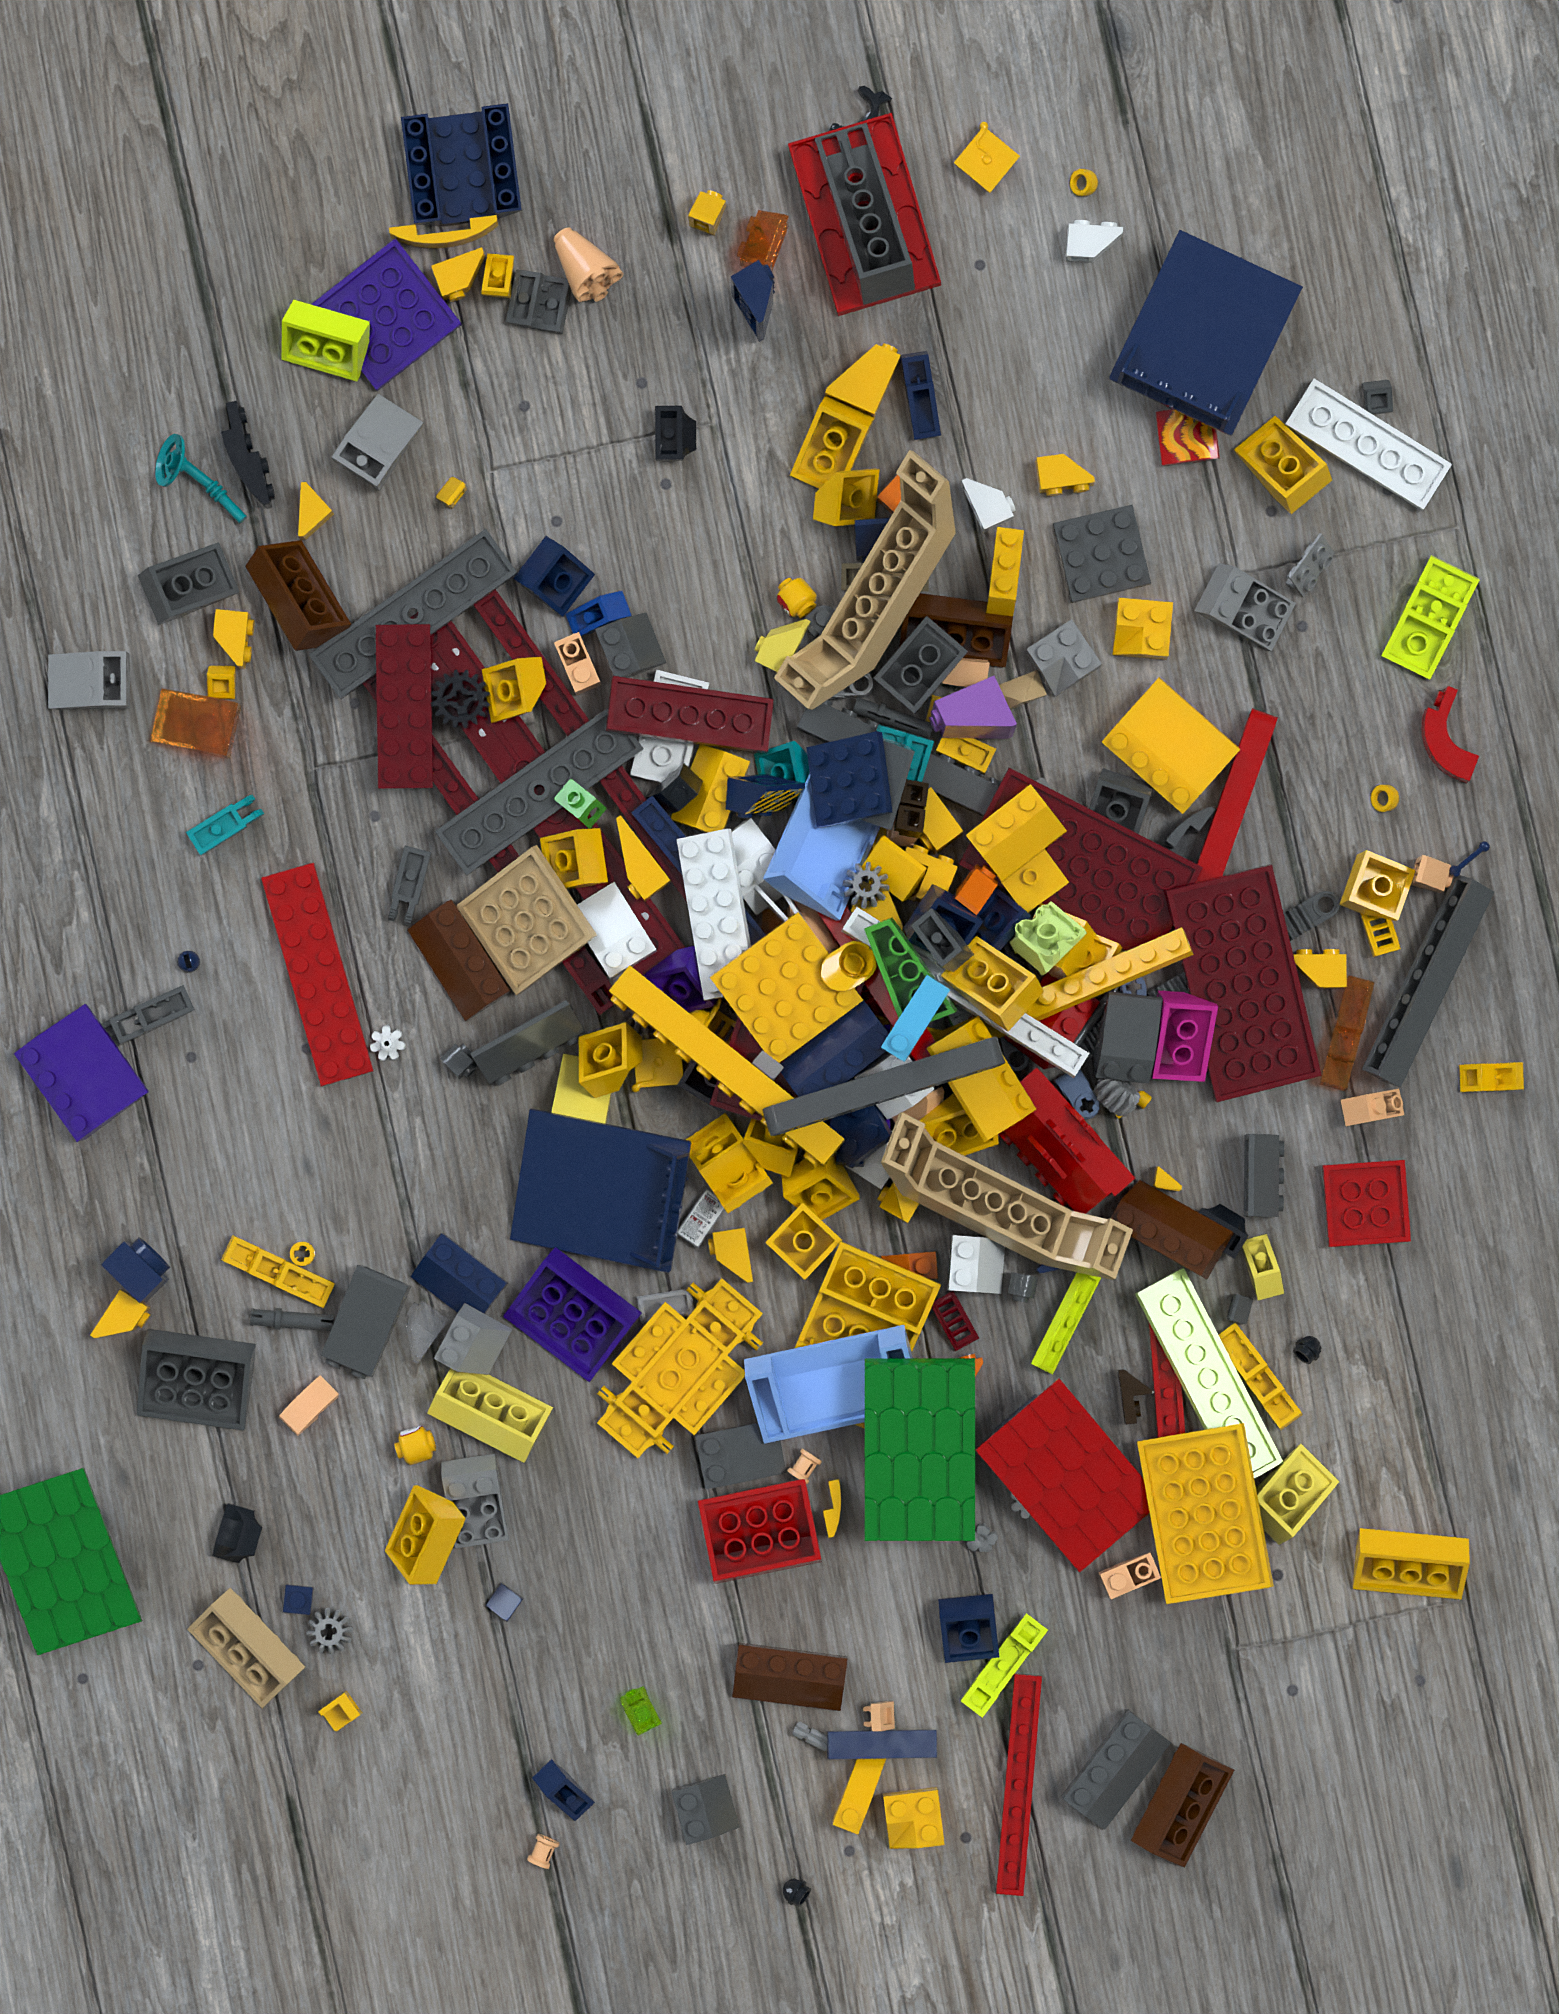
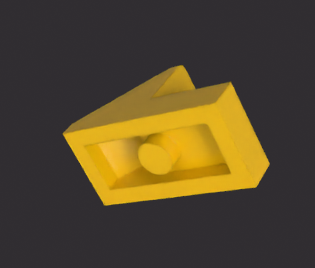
[481,253,514,298]

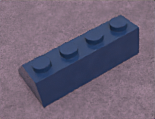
[730,260,775,342]
[781,999,889,1097]

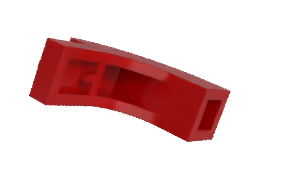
[1421,686,1479,784]

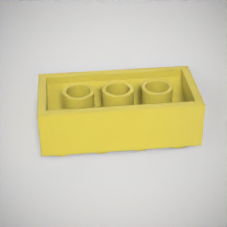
[427,1368,553,1463]

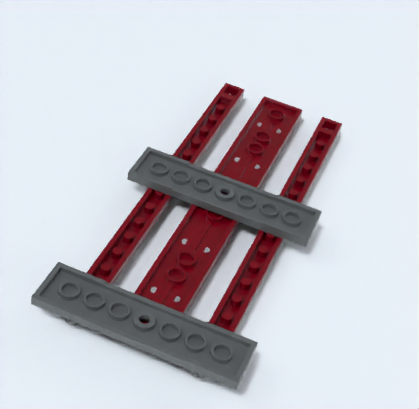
[309,529,687,1015]

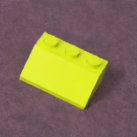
[281,300,370,381]

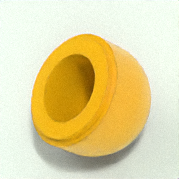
[1070,169,1098,196]
[1371,785,1399,812]

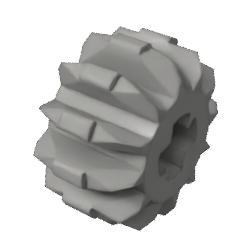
[843,862,890,909]
[1093,1078,1140,1117]
[306,1608,353,1655]

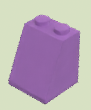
[929,676,1017,739]

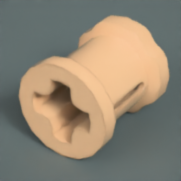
[787,1448,822,1484]
[527,1834,560,1869]

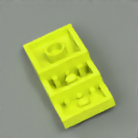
[1381,555,1480,679]

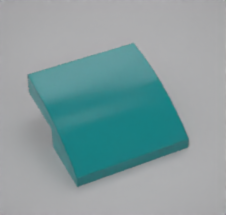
[877,724,934,782]

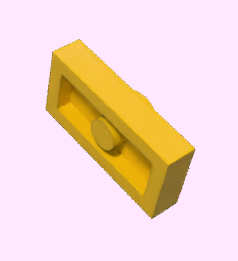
[935,738,996,775]

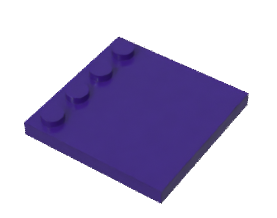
[311,238,462,391]

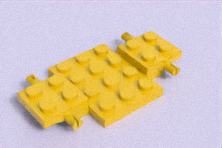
[597,1278,763,1458]

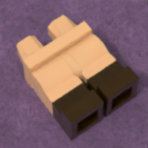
[886,779,929,848]

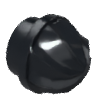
[1293,1336,1322,1364]
[783,1878,811,1907]

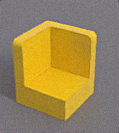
[318,1691,363,1731]

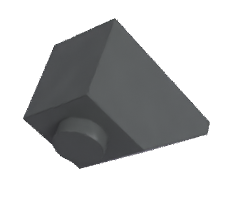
[911,908,974,972]

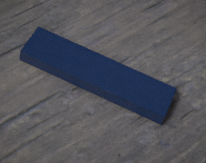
[827,1730,937,1759]

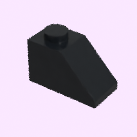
[646,763,703,815]

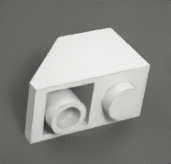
[1065,220,1123,262]

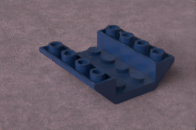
[401,103,522,226]

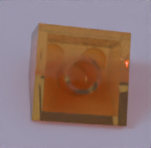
[737,210,789,271]

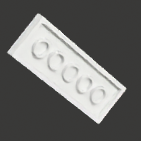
[1285,378,1452,511]
[677,829,751,1001]

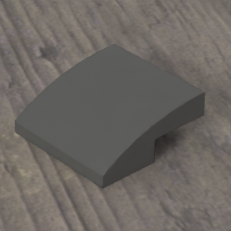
[506,269,571,334]

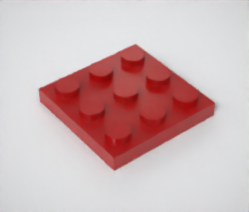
[1322,1160,1411,1247]

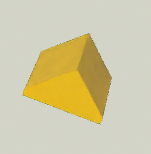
[861,835,926,902]

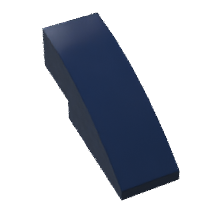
[901,351,941,440]

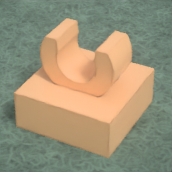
[863,1701,895,1731]

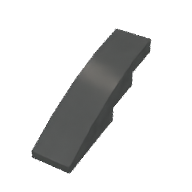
[101,985,195,1047]

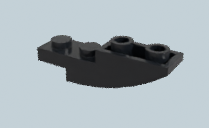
[221,401,275,509]

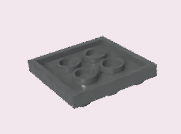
[1053,504,1151,603]

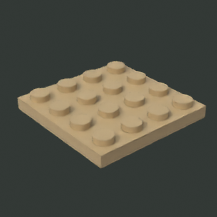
[456,845,597,995]

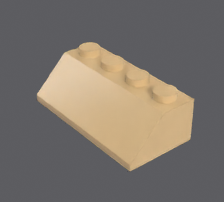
[187,1588,305,1708]

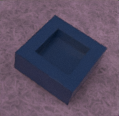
[283,1584,314,1615]

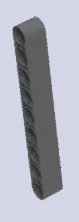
[762,1037,1005,1136]

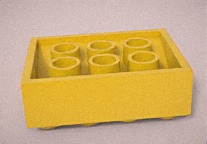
[1102,677,1240,814]

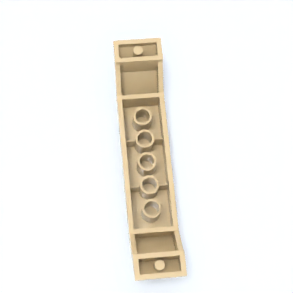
[774,450,956,710]
[881,1112,1133,1280]

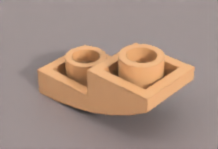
[943,658,990,687]
[279,1375,339,1436]

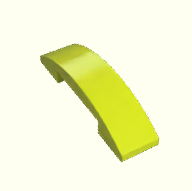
[960,1613,1048,1718]

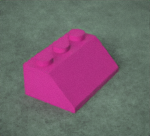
[1151,990,1218,1082]

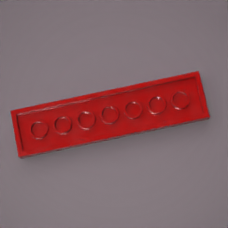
[261,863,374,1086]

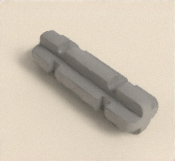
[792,1722,827,1751]

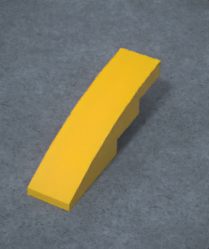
[221,1235,335,1308]
[1219,1322,1303,1430]

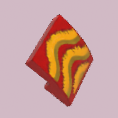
[1156,409,1220,466]

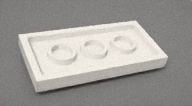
[630,670,709,783]

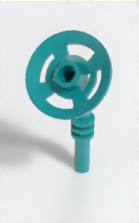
[155,434,247,524]

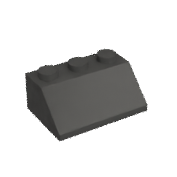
[862,738,915,830]
[1244,1134,1284,1217]

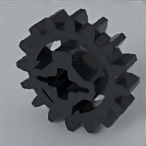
[431,670,491,729]

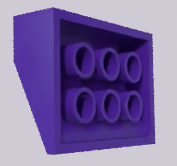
[14,1004,149,1142]
[503,1247,642,1382]

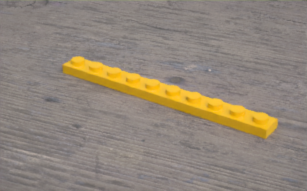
[932,927,1194,1041]

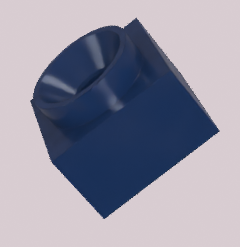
[101,1237,170,1303]

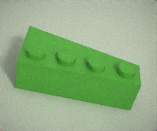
[864,917,957,1022]

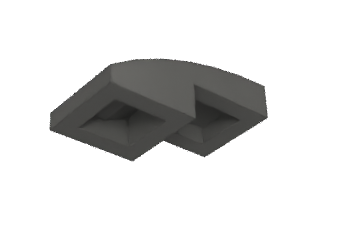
[1164,806,1215,849]

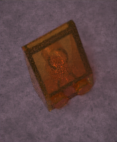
[150,689,242,759]

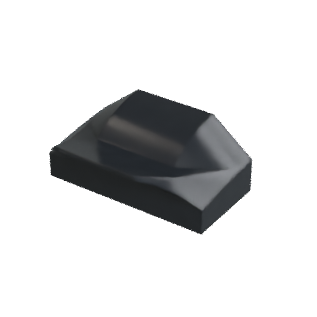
[655,406,696,461]
[1199,1204,1249,1259]
[212,1503,262,1563]

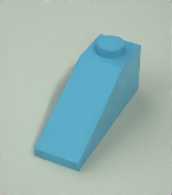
[881,975,951,1062]

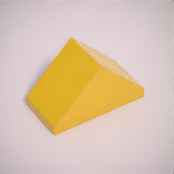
[298,482,334,540]

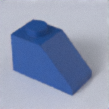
[566,591,632,637]

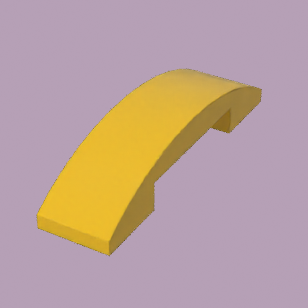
[389,215,499,248]

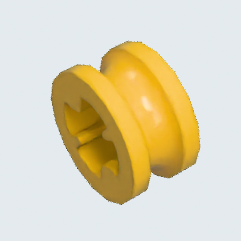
[290,1242,315,1266]

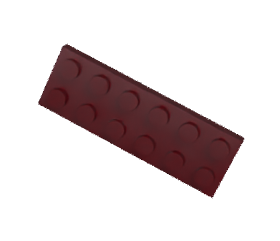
[375,624,433,789]
[606,676,774,754]

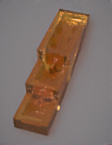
[1319,975,1374,1092]

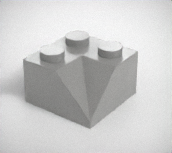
[1025,619,1102,697]

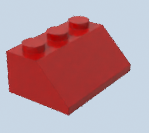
[1003,972,1100,1070]

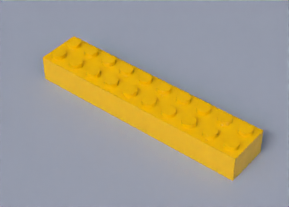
[609,965,845,1167]

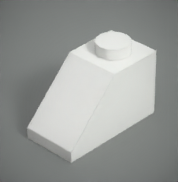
[961,478,1016,533]

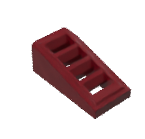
[931,1291,979,1351]

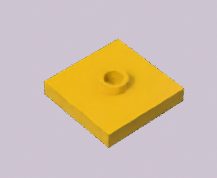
[993,849,1069,912]

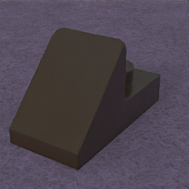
[1117,1369,1155,1425]

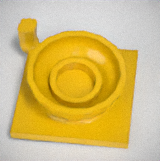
[954,122,1020,193]
[631,1039,683,1093]

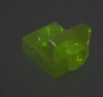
[620,1686,662,1736]

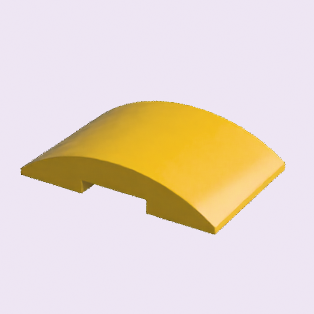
[795,1241,941,1429]

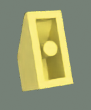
[754,619,811,672]
[1242,1234,1284,1300]

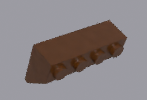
[245,540,351,651]
[899,593,1013,668]
[407,899,511,1021]
[1111,1180,1234,1280]
[732,1642,848,1711]
[1131,1743,1235,1868]

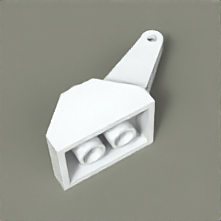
[731,818,806,922]

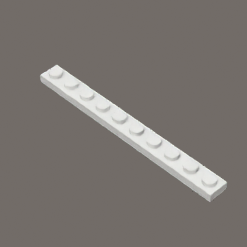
[841,907,1089,1078]

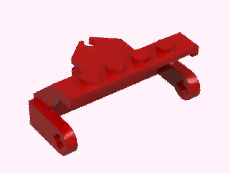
[998,1067,1135,1214]

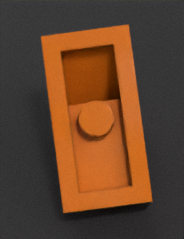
[881,1251,938,1279]

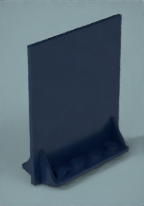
[1109,230,1303,436]
[510,1108,692,1273]

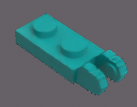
[186,795,264,856]

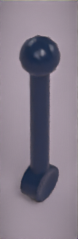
[1449,841,1490,877]

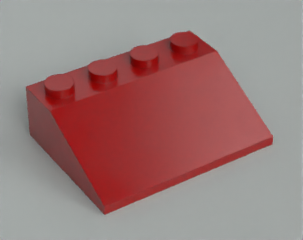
[698,1479,822,1584]

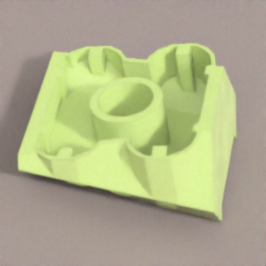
[1010,902,1087,976]

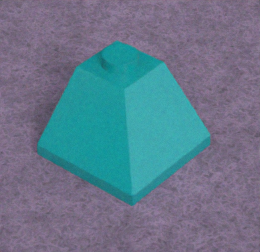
[754,741,810,801]

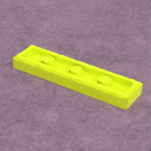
[1031,1272,1101,1375]

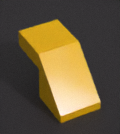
[1459,1062,1524,1092]

